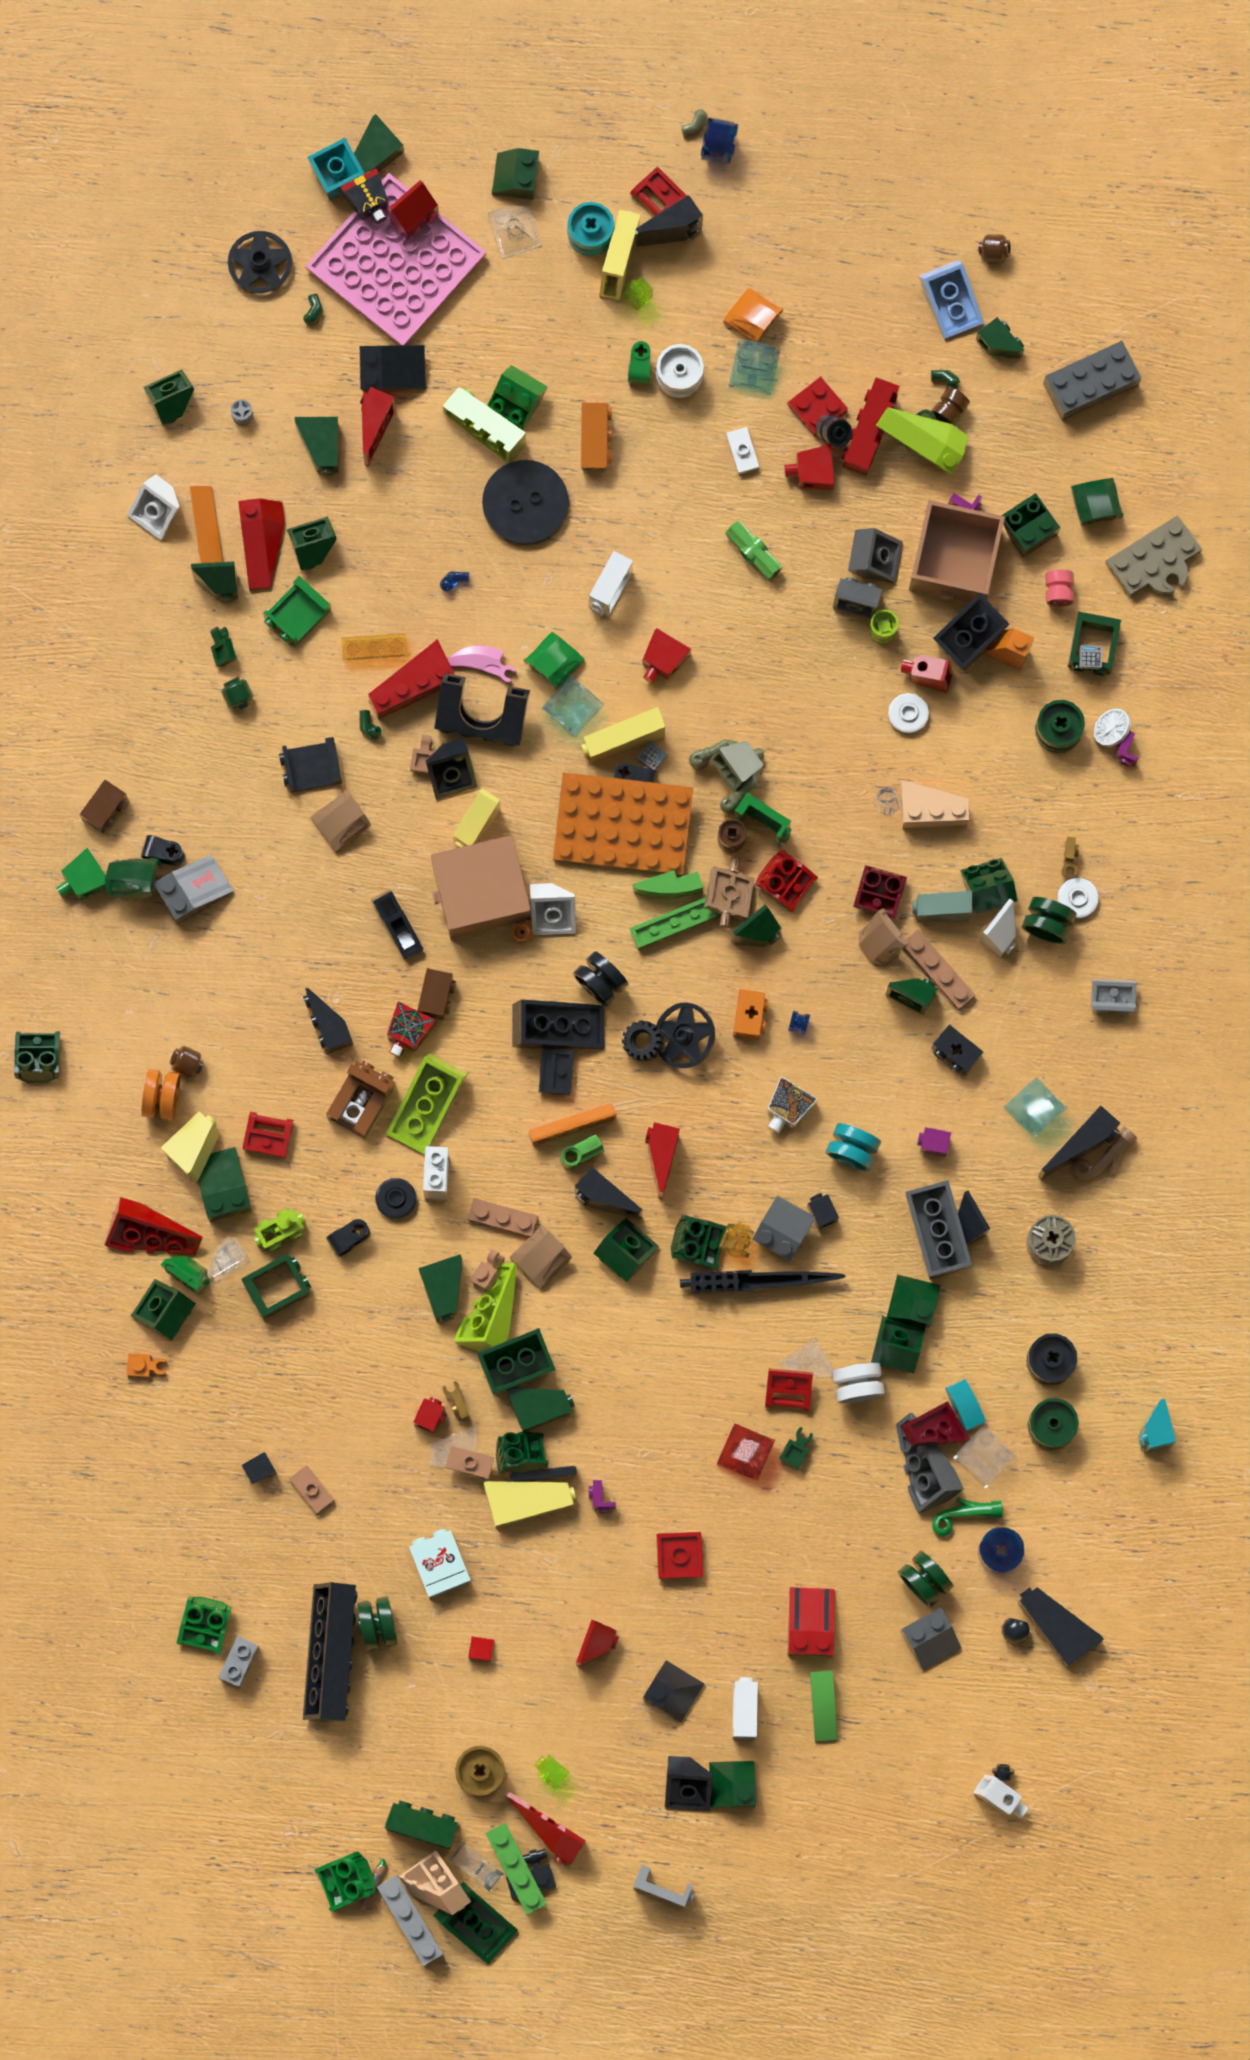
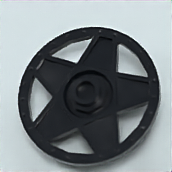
[228,231,292,293]
[656,1002,715,1069]

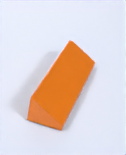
[189,486,223,563]
[528,1104,617,1146]

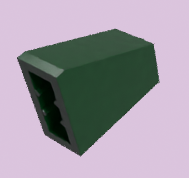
[354,114,404,174]
[295,417,339,476]
[418,1254,462,1323]
[506,1388,575,1432]

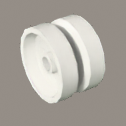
[656,344,704,398]
[832,1363,885,1404]

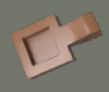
[410,734,435,774]
[470,1249,505,1292]

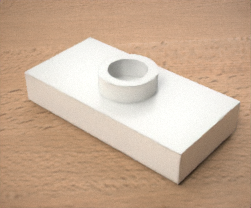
[726,427,759,475]

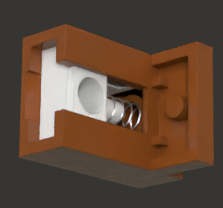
[326,1061,396,1139]

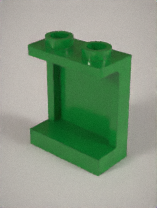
[263,576,331,647]
[734,793,792,848]

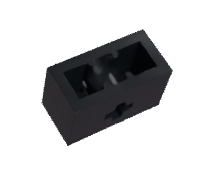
[931,1024,983,1076]

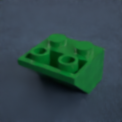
[488,365,548,430]

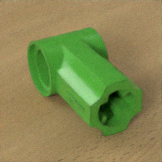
[560,1134,605,1170]

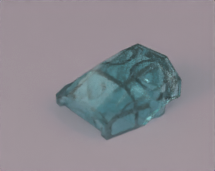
[729,340,780,395]
[541,676,604,737]
[1004,1077,1068,1138]

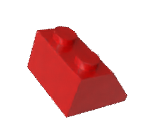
[388,180,439,240]

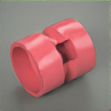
[1045,570,1074,607]

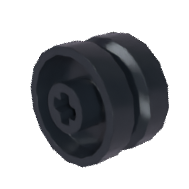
[573,951,629,1006]
[1026,1333,1077,1385]

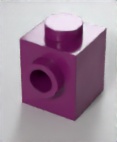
[917,1127,951,1157]

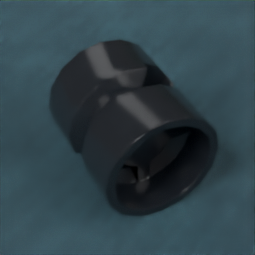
[815,414,852,447]

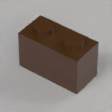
[80,780,128,834]
[417,968,456,1020]

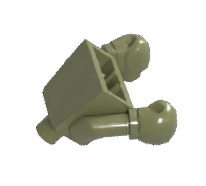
[689,739,764,814]

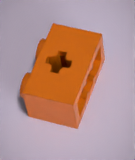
[733,989,769,1039]

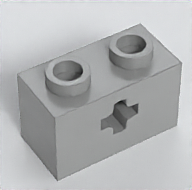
[218,1636,259,1688]

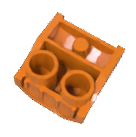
[723,288,783,344]

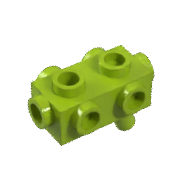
[253,1208,306,1252]

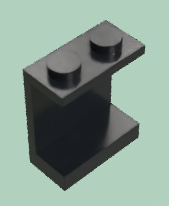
[279,737,342,793]

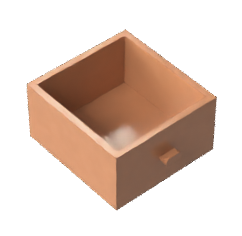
[909,500,1005,603]
[431,835,531,939]

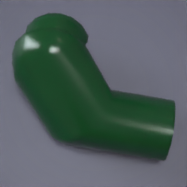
[303,293,323,325]
[931,370,960,390]
[359,710,382,739]

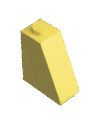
[453,788,501,848]
[161,1112,220,1183]

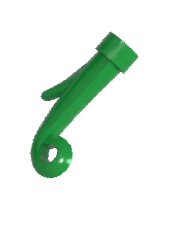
[932,1497,1003,1536]

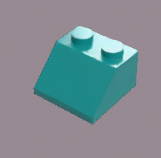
[307,138,365,201]
[1138,1398,1176,1453]

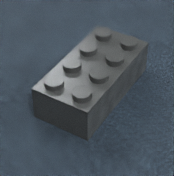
[1043,341,1141,421]

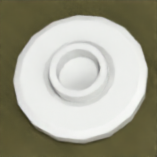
[888,693,929,733]
[1094,709,1131,747]
[1058,878,1098,918]

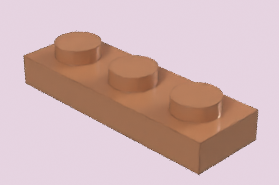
[468,1198,538,1237]

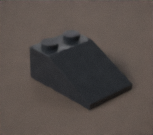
[635,195,703,247]
[359,345,426,389]
[933,593,1010,670]
[575,1167,643,1219]

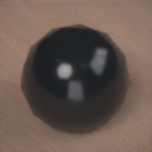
[1002,1618,1030,1644]

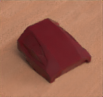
[853,865,907,919]

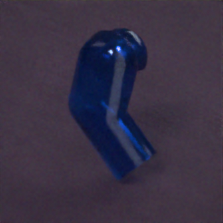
[440,571,469,592]

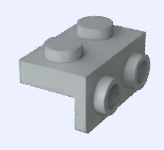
[1091,979,1137,1014]

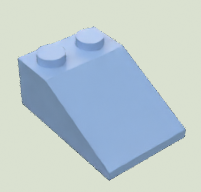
[918,260,984,339]

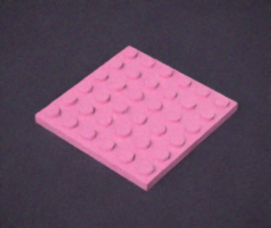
[305,173,487,345]

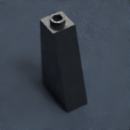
[1018,1587,1104,1667]

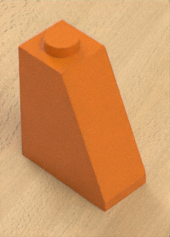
[984,629,1034,670]

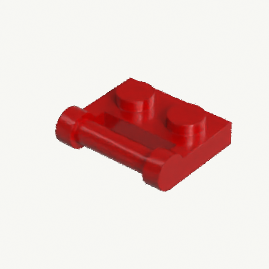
[630,166,687,216]
[242,1111,294,1159]
[765,1368,813,1412]

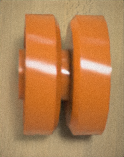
[141,1069,180,1121]

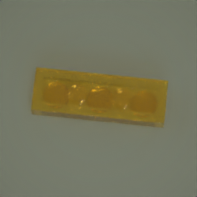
[341,633,408,660]

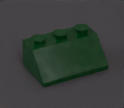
[477,1328,556,1395]
[384,1800,459,1850]

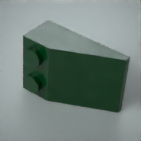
[198,1147,252,1222]
[433,1881,518,1964]

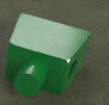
[56,848,106,900]

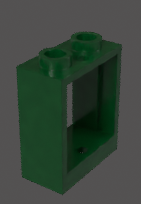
[1067,611,1121,676]
[241,1253,311,1320]

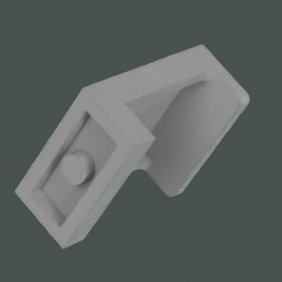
[633,1865,695,1908]

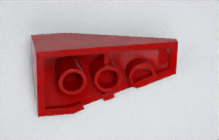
[238,498,285,591]
[104,1197,203,1256]

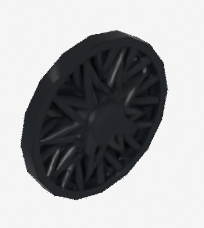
[375,1178,416,1219]

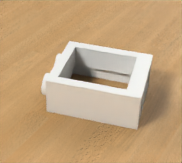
[589,551,633,617]
[423,1146,449,1200]
[733,1677,758,1739]

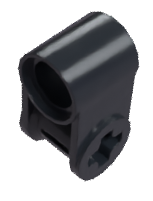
[614,763,657,783]
[141,835,185,866]
[326,1219,370,1257]

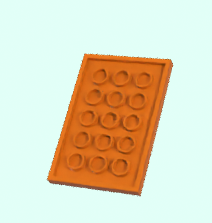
[553,772,693,874]

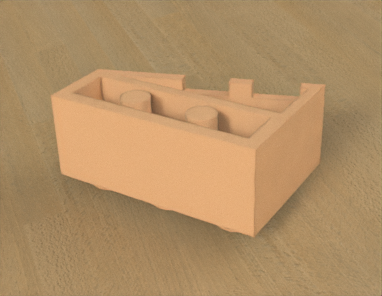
[900,780,969,828]
[399,1851,471,1915]

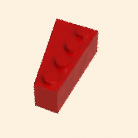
[368,639,455,720]

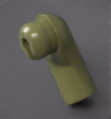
[681,109,708,136]

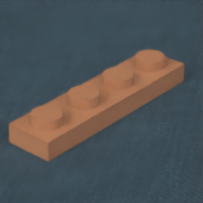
[905,930,975,1010]

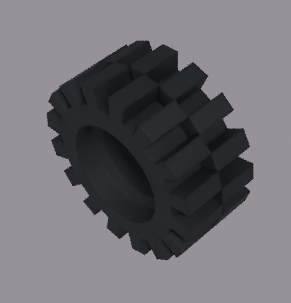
[622,1020,664,1061]

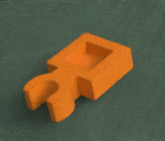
[127,1353,167,1378]

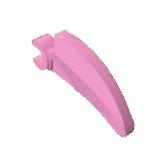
[448,646,516,683]

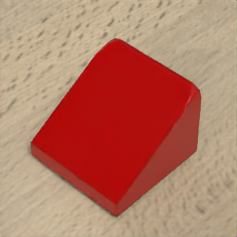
[468,1636,494,1662]

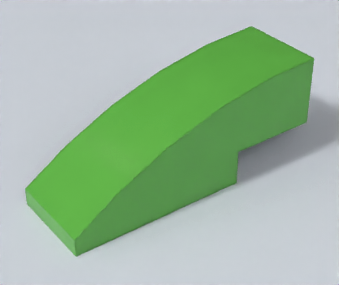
[632,870,703,898]
[809,1670,837,1742]

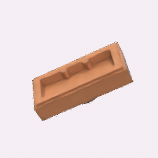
[445,1446,494,1479]
[289,1465,334,1514]

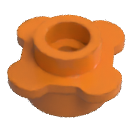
[511,920,535,944]

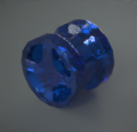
[788,1010,810,1036]

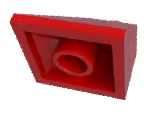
[576,1619,619,1667]

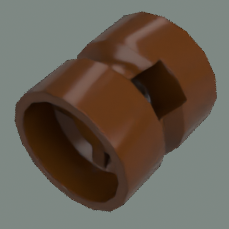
[931,387,970,426]
[717,819,747,853]

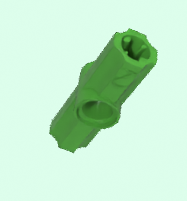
[725,521,782,581]

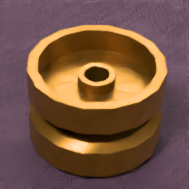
[455,1746,505,1797]

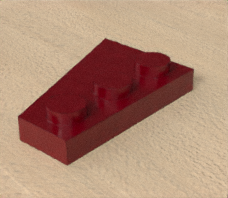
[901,1401,971,1446]

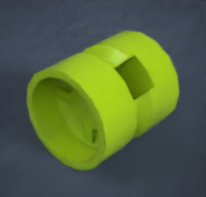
[869,610,899,644]

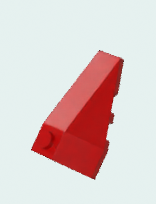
[507,1792,586,1866]

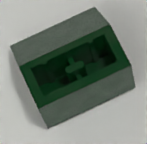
[1001,493,1060,557]
[960,858,1018,914]

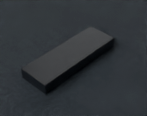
[509,1466,577,1482]

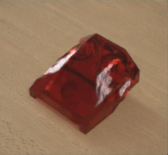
[717,1423,775,1481]

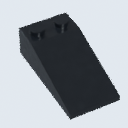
[512,999,604,1049]
[1038,1105,1120,1179]

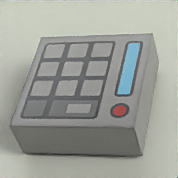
[1079,645,1102,669]
[637,741,668,770]

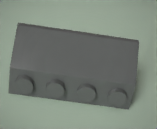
[905,1180,972,1280]

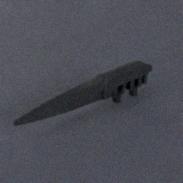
[680,1270,846,1293]

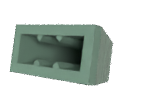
[912,891,972,922]

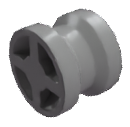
[231,399,253,425]

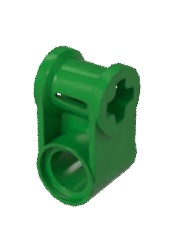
[628,341,651,385]

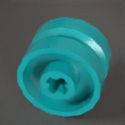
[567,202,615,256]
[825,1123,881,1171]

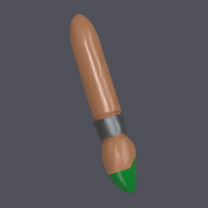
[360,1859,386,1912]

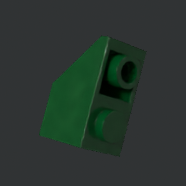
[976,317,1024,358]

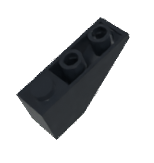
[303,988,353,1054]

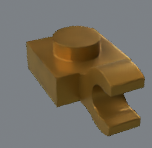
[1061,837,1079,878]
[443,1381,470,1421]

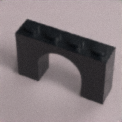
[434,673,530,746]

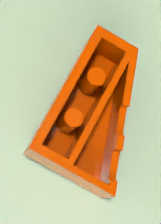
[581,402,612,468]

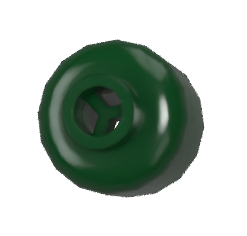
[221,677,253,711]

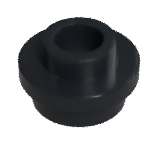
[992,1764,1015,1781]

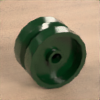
[1035,700,1085,753]
[1022,897,1077,944]
[1027,1398,1079,1450]
[897,1551,954,1608]
[357,1596,398,1651]

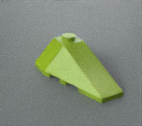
[876,407,968,475]
[454,1263,517,1352]

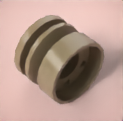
[1026,1215,1076,1266]

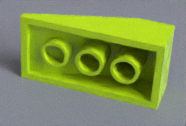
[386,1053,468,1155]

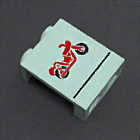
[409,1529,471,1599]

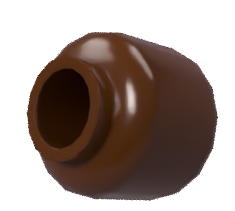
[978,234,1011,263]
[169,1046,204,1078]

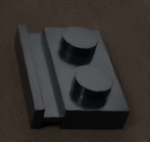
[538,1048,574,1096]

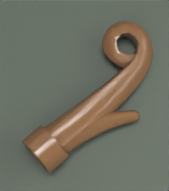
[1072,1126,1137,1180]

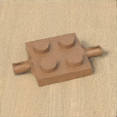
[704,857,755,929]

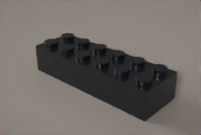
[303,1582,358,1722]

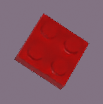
[787,376,848,437]
[656,1532,703,1579]

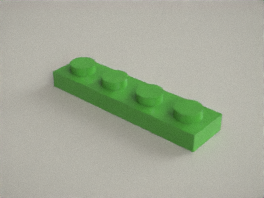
[629,897,719,950]
[485,1823,547,1915]

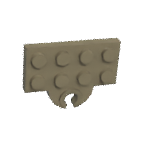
[1106,515,1202,597]

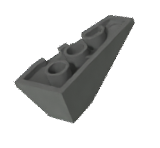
[896,1413,964,1513]

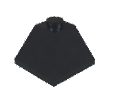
[426,738,477,799]
[958,1190,990,1246]
[643,1660,705,1722]
[665,1756,713,1811]

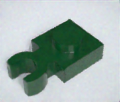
[779,1427,813,1470]

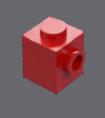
[413,1397,447,1434]

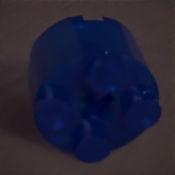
[701,117,738,164]
[978,1527,1024,1574]

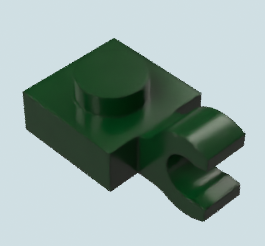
[210,627,236,667]

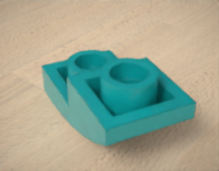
[945,1379,986,1430]

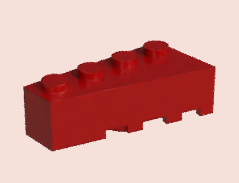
[841,377,900,476]

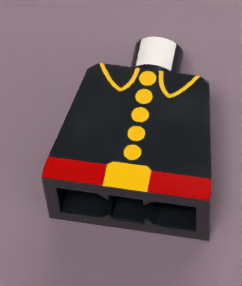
[340,168,389,224]

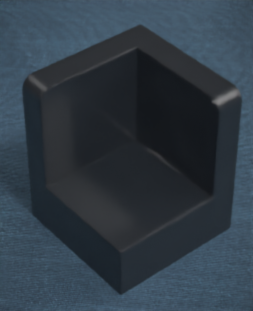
[241,1452,277,1484]

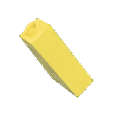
[599,210,640,301]
[581,707,665,762]
[484,1481,577,1528]

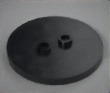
[482,460,569,545]

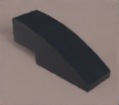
[371,890,423,960]

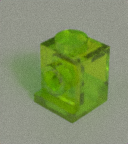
[623,277,653,310]
[534,1755,570,1790]

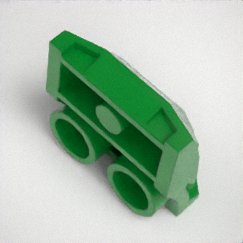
[523,632,585,689]
[161,1256,210,1294]
[176,1596,232,1655]
[314,1851,375,1912]

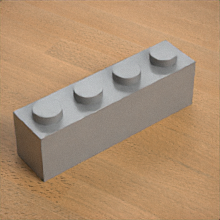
[377,1875,444,1966]

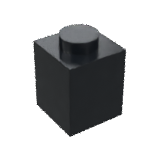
[807,1193,839,1230]

